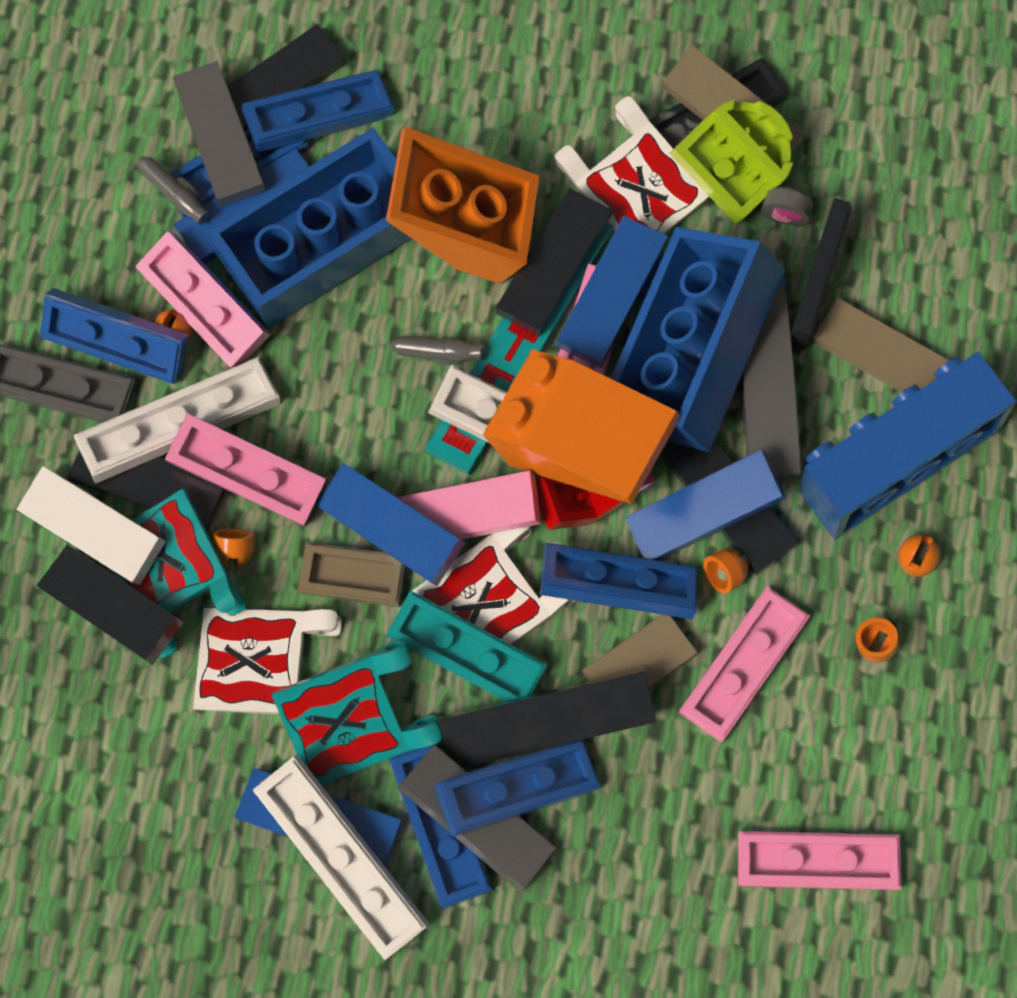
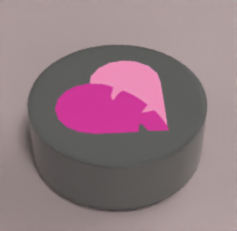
[761,187,813,227]

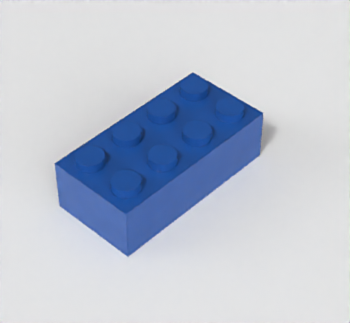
[206,128,412,329]
[611,227,785,452]
[799,352,1016,540]

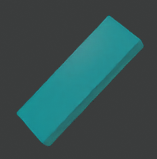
[386,590,548,701]

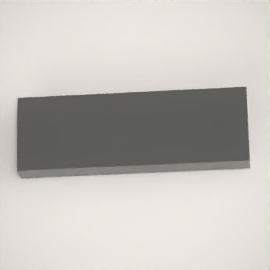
[172,61,266,207]
[0,344,138,423]
[398,745,556,892]

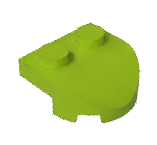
[669,100,793,224]

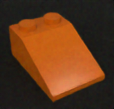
[386,127,539,284]
[482,349,680,504]

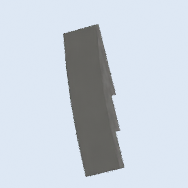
[739,286,801,478]

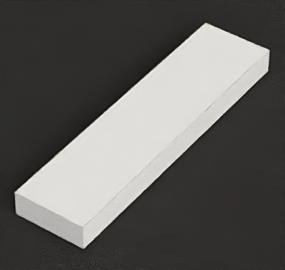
[74,357,281,484]
[253,755,429,960]

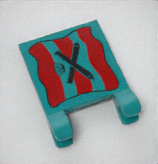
[113,489,247,658]
[271,639,442,785]

